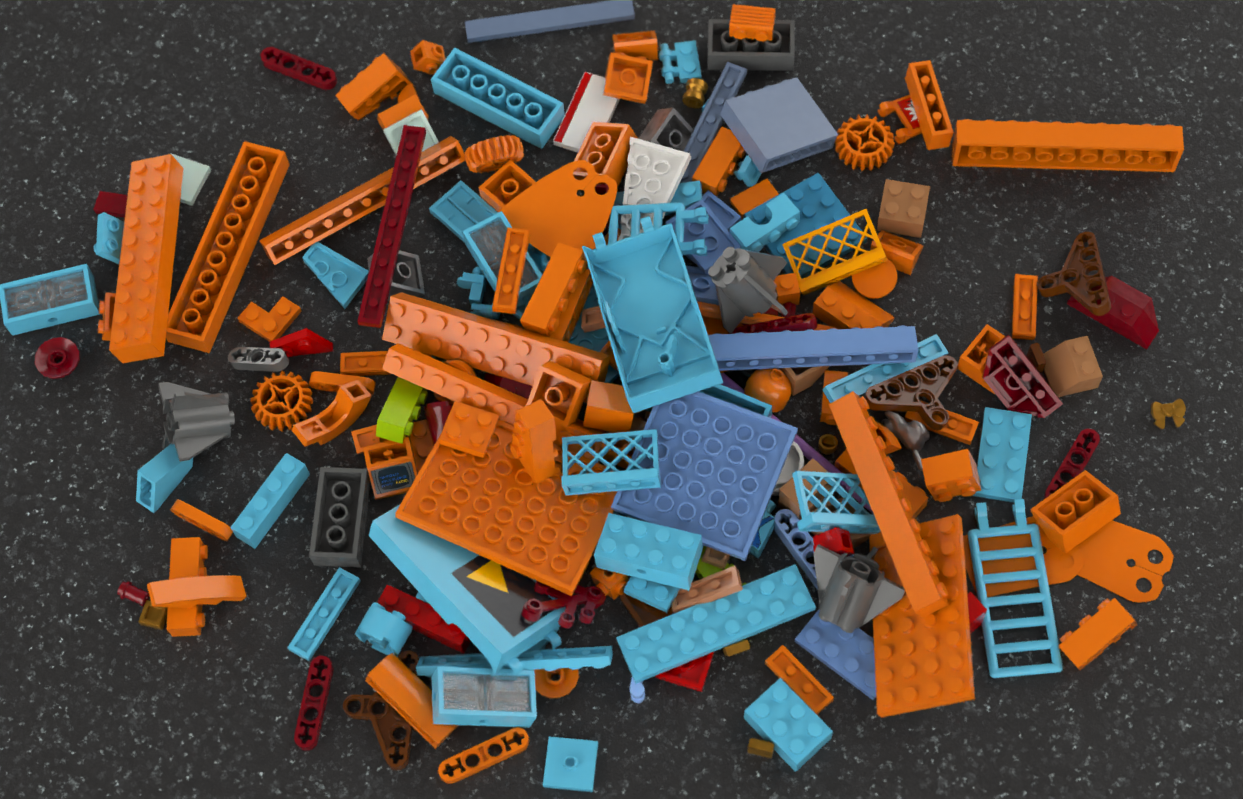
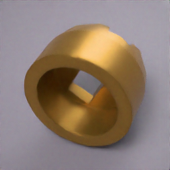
[818,434,838,455]

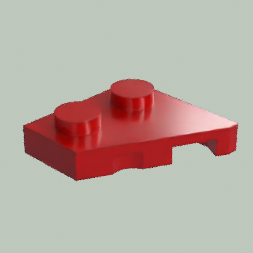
[270,328,333,357]

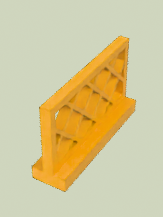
[782,209,888,295]

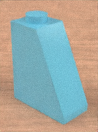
[136,443,193,513]

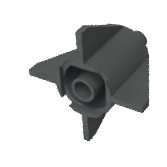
[708,247,788,334]
[158,382,235,461]
[814,544,905,633]

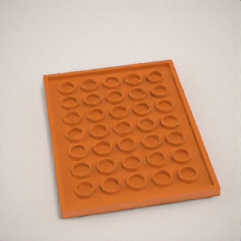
[395,420,617,596]

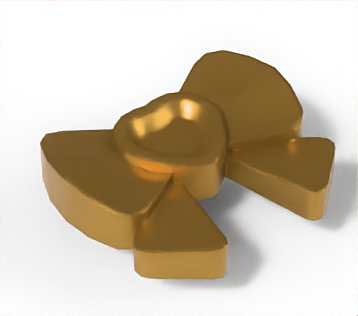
[1151,399,1186,429]

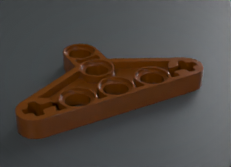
[1037,231,1111,316]
[863,355,958,430]
[343,651,419,770]

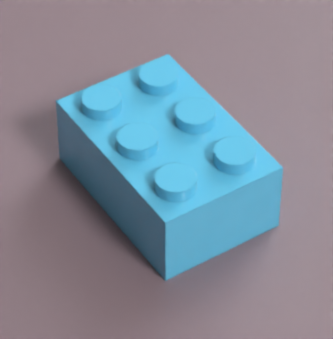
[744,678,833,772]

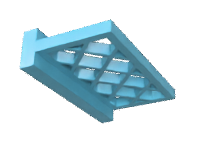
[562,429,661,496]
[792,471,881,534]

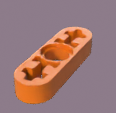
[309,371,376,395]
[170,499,233,541]

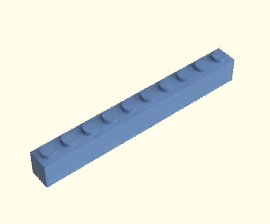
[708,325,918,371]

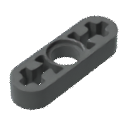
[228,347,289,372]

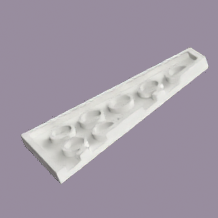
[619,137,691,240]

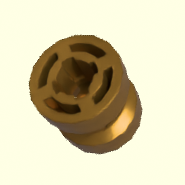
[683,78,708,108]

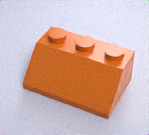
[573,122,638,188]
[813,281,895,329]
[1031,470,1121,554]

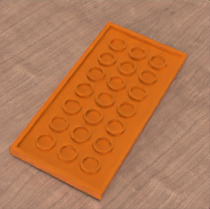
[869,514,975,717]

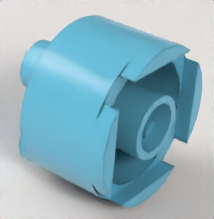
[355,602,413,656]

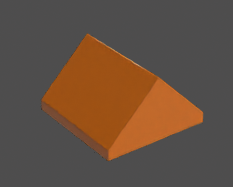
[613,31,658,61]
[870,230,923,275]
[583,380,634,433]

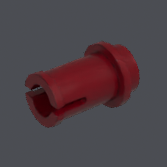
[117,581,150,606]

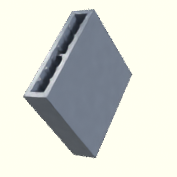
[720,77,838,173]

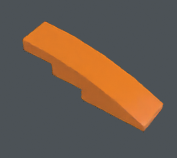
[147,575,247,608]

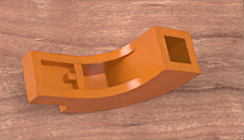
[292,380,372,447]

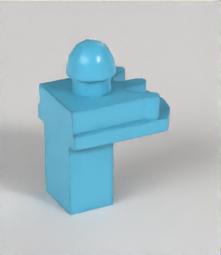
[457,266,486,305]

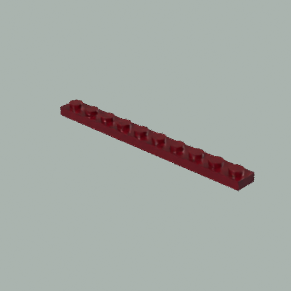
[357,125,426,328]

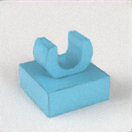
[734,155,761,187]

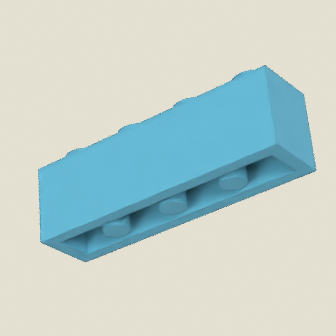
[230,453,310,549]

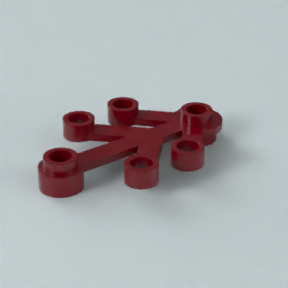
[522,581,606,628]

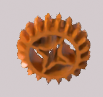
[835,114,895,171]
[465,135,524,173]
[250,370,313,431]

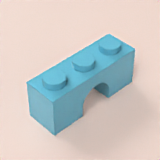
[730,193,800,252]

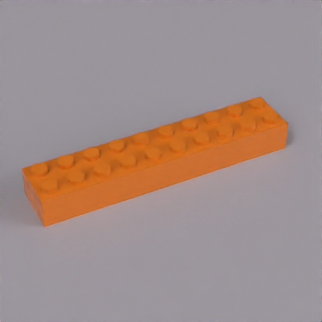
[952,119,1184,172]
[166,141,290,353]
[109,154,184,363]
[382,292,611,403]

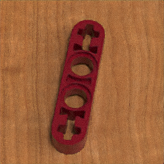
[260,47,337,90]
[727,313,818,334]
[1044,429,1100,499]
[294,656,333,751]

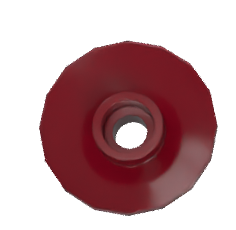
[35,337,80,379]

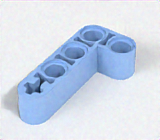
[774,509,854,590]

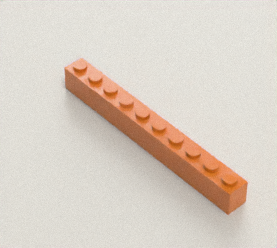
[259,136,465,265]
[382,343,607,460]
[829,391,949,618]

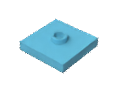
[543,737,598,792]

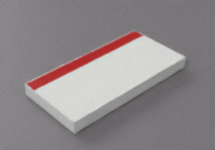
[553,72,620,152]

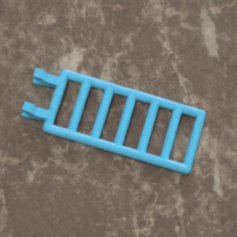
[541,202,709,269]
[968,499,1063,678]

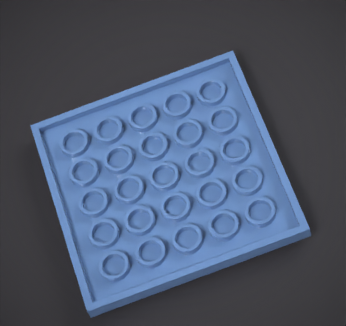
[611,391,798,561]

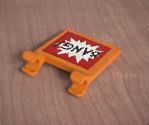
[878,95,950,144]

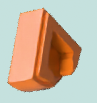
[398,83,419,103]

